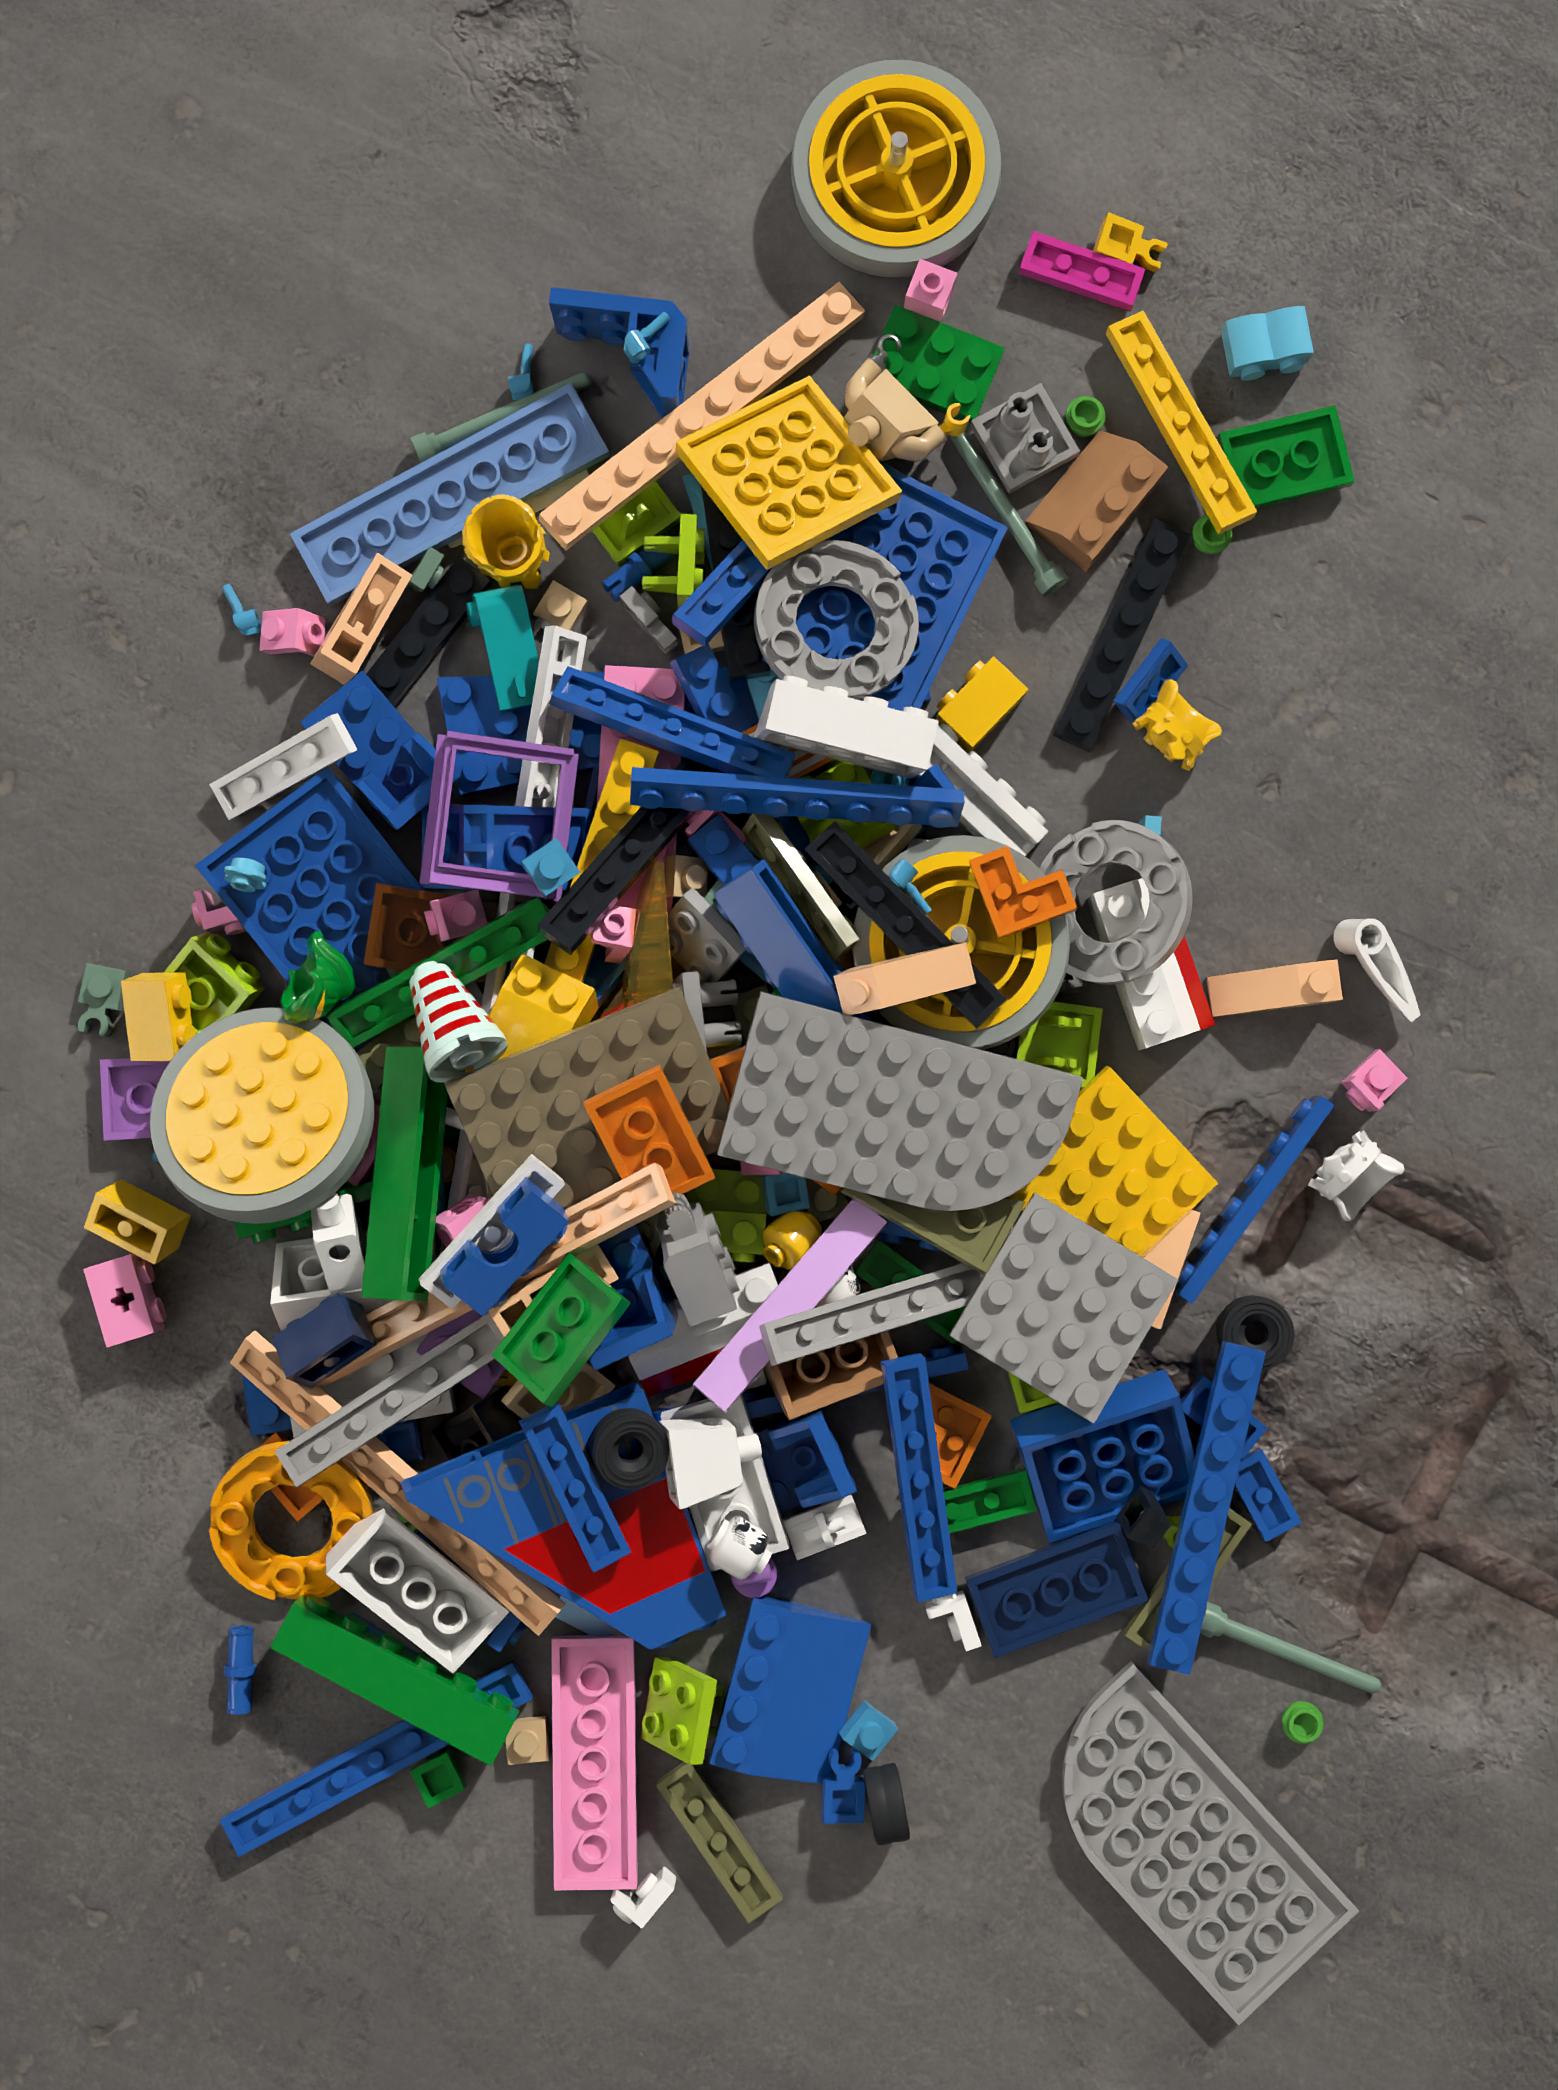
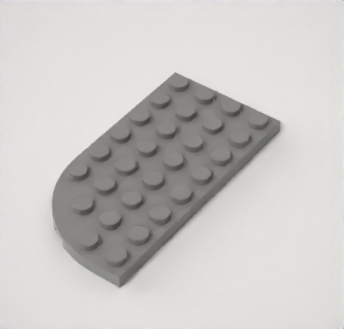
[717,991,1083,1211]
[1062,1661,1359,2026]

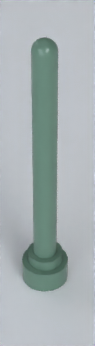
[410,372,592,463]
[950,432,1070,597]
[1200,1601,1381,1694]

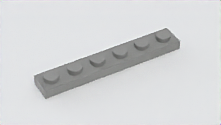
[759,1263,984,1367]
[274,1313,504,1487]

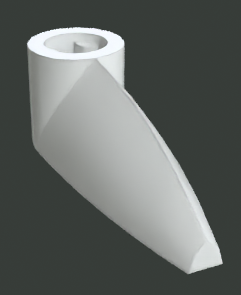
[1334,919,1421,1022]

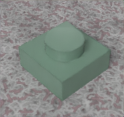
[407,547,445,593]

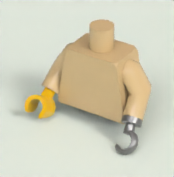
[844,334,970,461]

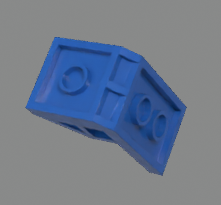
[549,287,690,419]
[300,670,460,830]
[422,805,593,890]
[589,1224,679,1370]
[755,1408,857,1513]

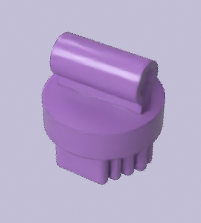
[731,1557,778,1598]

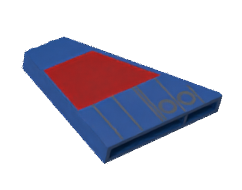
[400,1382,726,1650]

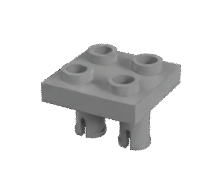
[970,383,1080,494]
[654,888,746,983]
[667,971,742,1052]

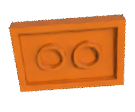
[583,1064,716,1195]

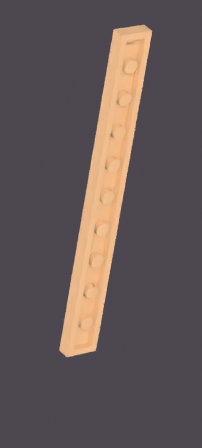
[539,282,865,551]
[318,1163,676,1387]
[230,1330,566,1636]

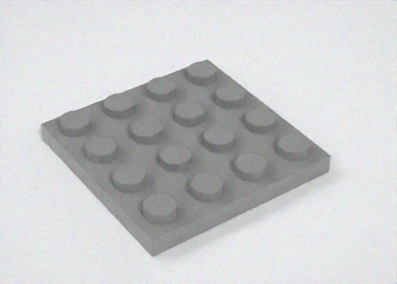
[949,1193,1179,1423]

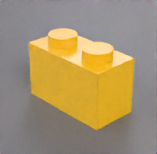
[936,656,1029,753]
[121,972,196,1061]
[84,1179,191,1265]

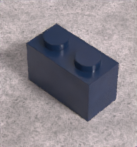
[272,1293,377,1389]

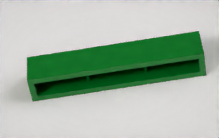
[361,1047,448,1302]
[270,1595,520,1766]

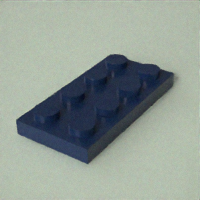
[965,1520,1148,1658]

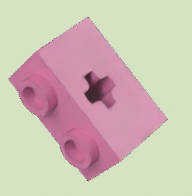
[83,1254,167,1348]

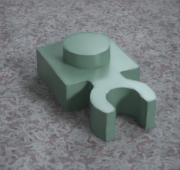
[78,963,130,1037]

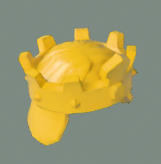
[462,494,550,589]
[1132,679,1222,771]

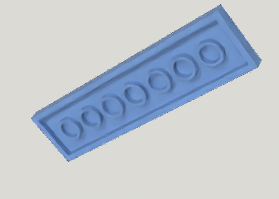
[290,383,610,607]

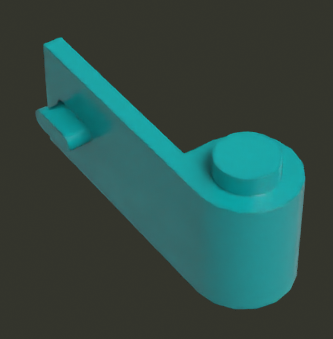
[466,585,539,711]

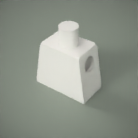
[311,1193,367,1295]
[659,1418,762,1509]

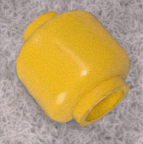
[762,1211,822,1270]

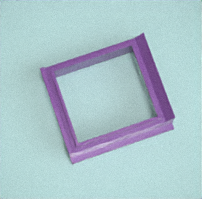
[419,731,579,902]

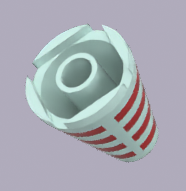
[409,961,508,1082]

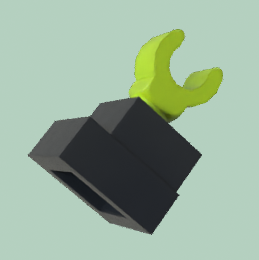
[1117,1486,1181,1548]

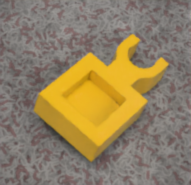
[1093,212,1168,273]

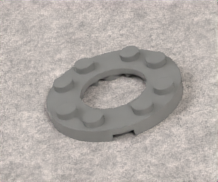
[754,540,919,700]
[1039,820,1193,985]

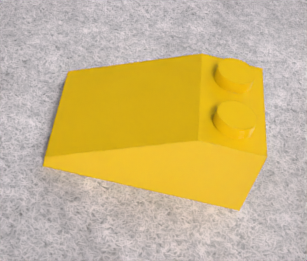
[465,953,599,1073]

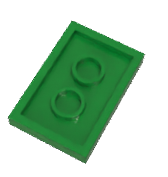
[874,304,1005,424]
[1216,405,1355,509]
[492,1252,631,1407]

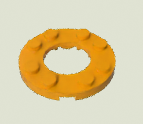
[209,1441,375,1600]

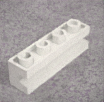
[913,723,1049,856]

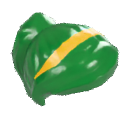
[280,930,355,1024]

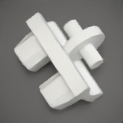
[783,1494,866,1560]

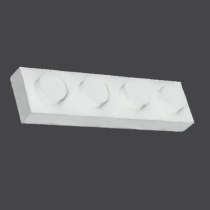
[209,713,357,820]
[419,1154,565,1309]

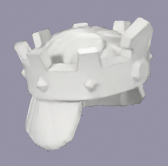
[1308,1130,1404,1221]

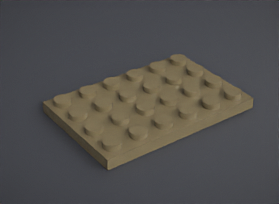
[445,986,729,1210]

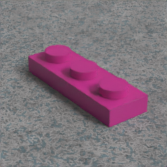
[1018,231,1145,312]

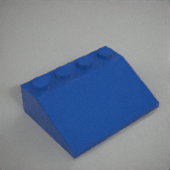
[1010,1369,1195,1543]
[710,1594,871,1784]

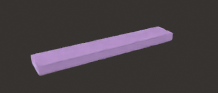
[693,1199,887,1413]

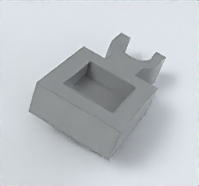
[620,586,678,655]

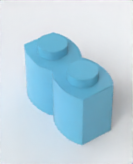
[1221,306,1314,381]

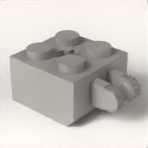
[656,1192,740,1327]

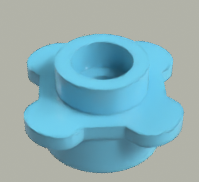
[224,858,266,892]

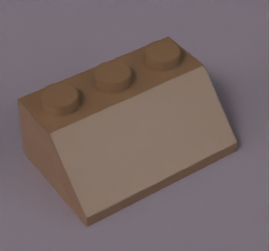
[1024,431,1168,572]
[764,1331,898,1420]

